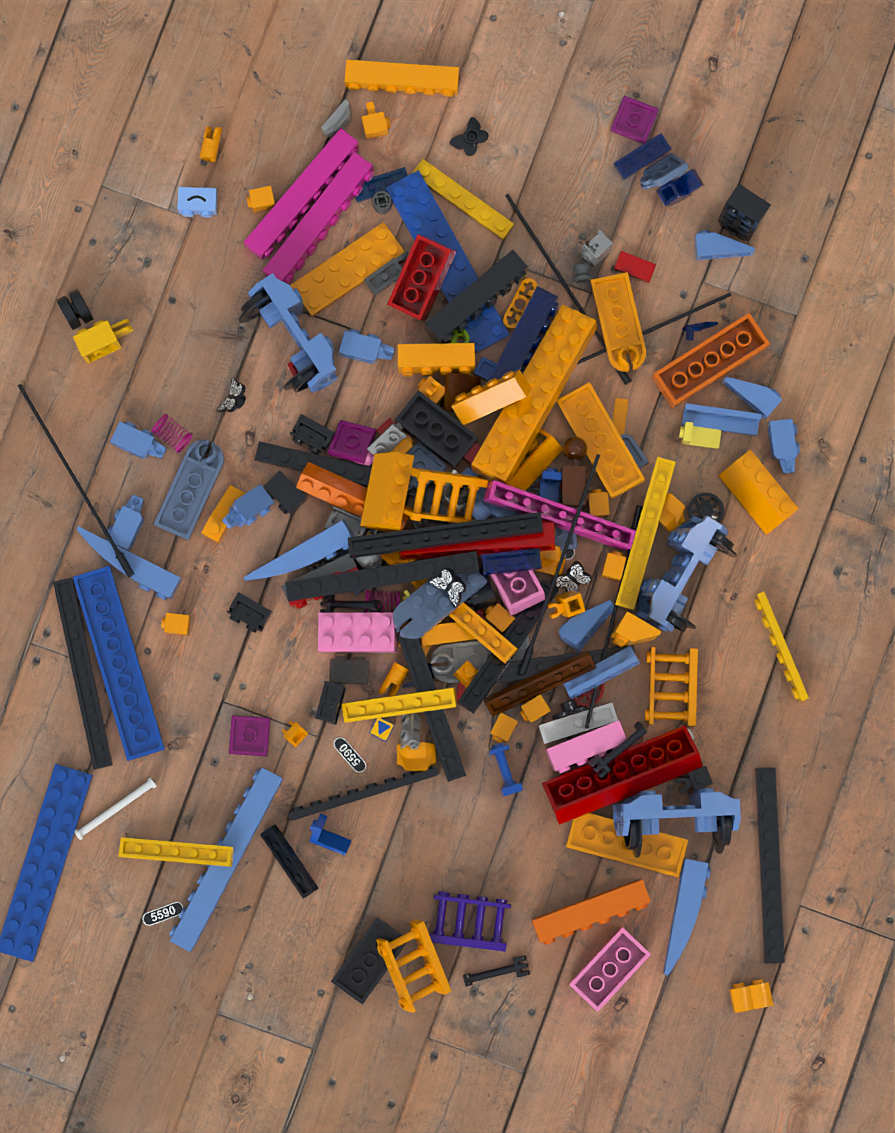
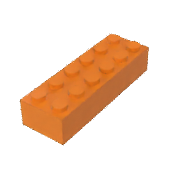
[652,313,770,409]
[531,879,651,945]

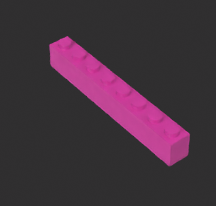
[244,128,359,260]
[262,152,374,284]
[483,480,636,551]

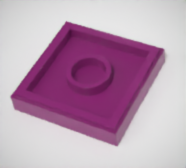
[610,95,659,145]
[328,420,377,464]
[229,715,270,757]

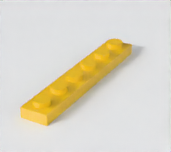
[412,159,514,240]
[754,591,809,702]
[342,687,458,723]
[118,837,234,867]

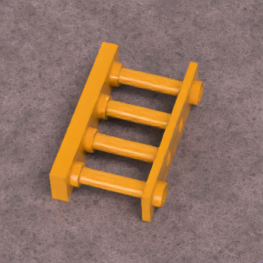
[403,467,489,523]
[645,647,698,727]
[376,919,452,1013]

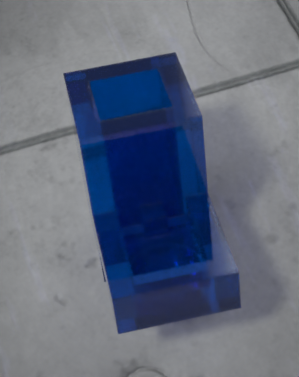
[656,169,704,206]

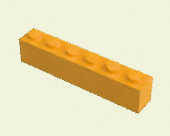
[345,60,459,97]

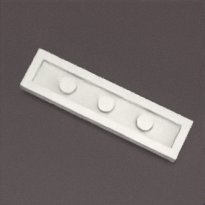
[539,703,618,744]

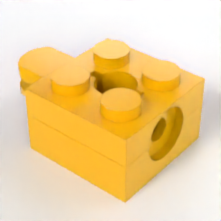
[73,319,134,364]

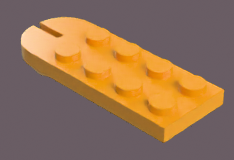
[590,272,646,372]

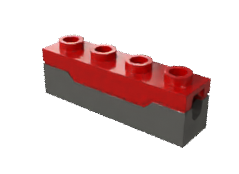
[281,553,360,609]

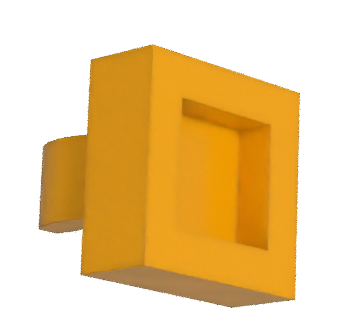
[282,721,309,748]

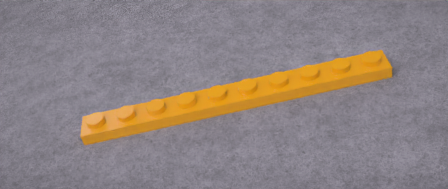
[366,532,518,664]

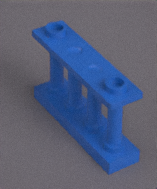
[488,743,523,797]

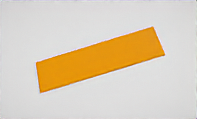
[612,398,629,435]

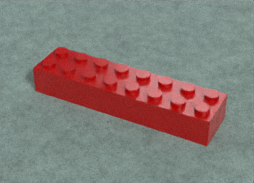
[542,725,703,825]

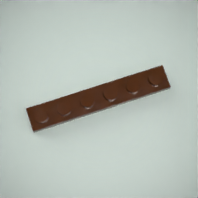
[484,650,597,717]

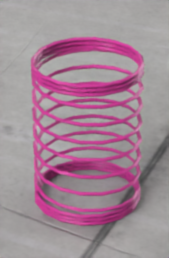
[152,414,193,453]
[365,590,400,613]

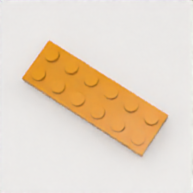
[290,222,405,317]
[557,382,645,499]
[566,813,688,878]

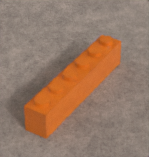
[296,462,413,531]

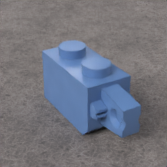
[339,329,394,364]
[767,419,800,474]
[110,421,167,459]
[222,484,274,529]
[107,495,144,551]

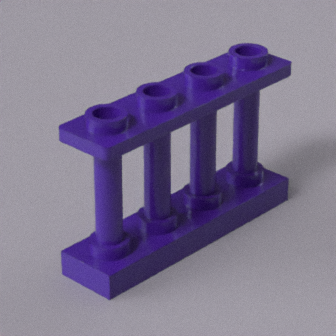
[429,891,511,952]

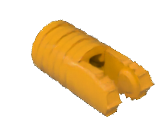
[199,126,222,162]
[378,662,409,696]

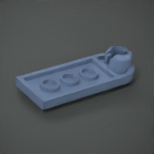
[153,440,224,541]
[393,571,487,639]

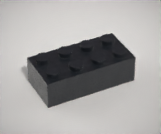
[718,184,771,242]
[395,390,479,470]
[331,916,407,1005]

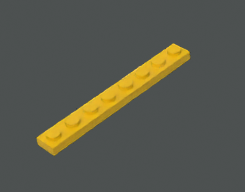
[615,457,676,610]

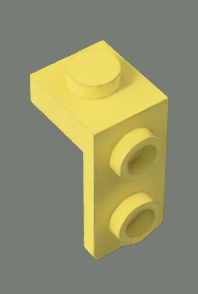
[679,422,721,449]

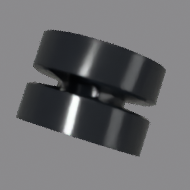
[56,289,94,330]

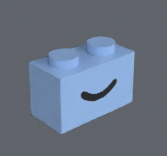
[177,187,218,218]

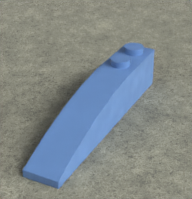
[243,519,355,581]
[76,526,182,601]
[663,859,711,975]

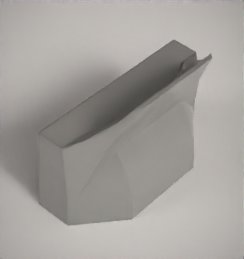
[321,99,352,137]

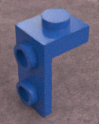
[539,468,562,503]
[309,813,351,855]

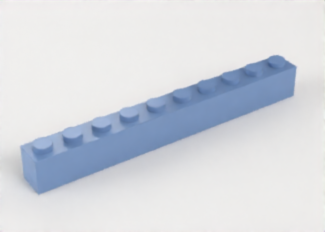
[169,768,283,952]

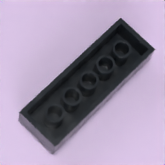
[424,250,528,344]

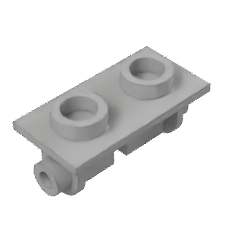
[367,423,407,454]
[400,713,421,749]

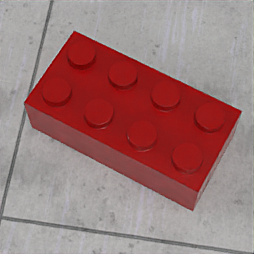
[387,234,457,321]

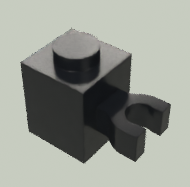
[675,766,713,794]

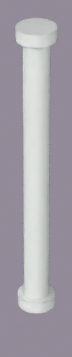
[74,777,157,840]

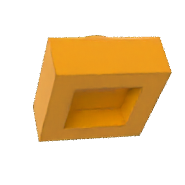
[453,660,479,688]

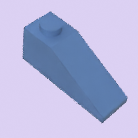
[694,230,755,260]
[722,377,782,419]
[559,600,614,652]

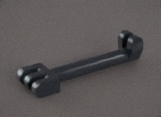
[320,595,381,613]
[588,722,648,778]
[463,955,530,987]

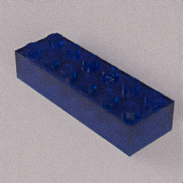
[486,286,559,385]

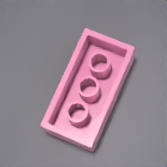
[479,553,545,616]
[318,612,398,653]
[545,720,627,774]
[568,927,651,1012]

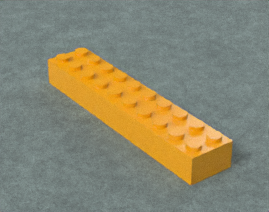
[471,304,597,485]

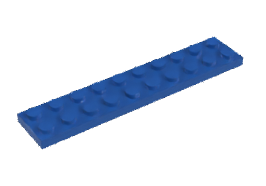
[385,170,510,354]
[73,566,165,761]
[0,764,93,962]

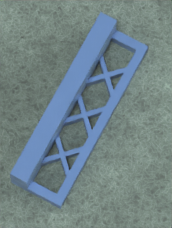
[681,403,762,436]
[564,646,640,700]

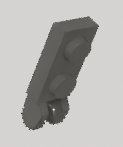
[364,251,409,296]

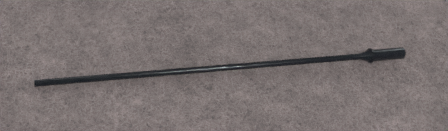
[505,194,632,385]
[577,293,732,365]
[18,384,135,578]
[518,454,600,675]
[585,505,643,728]

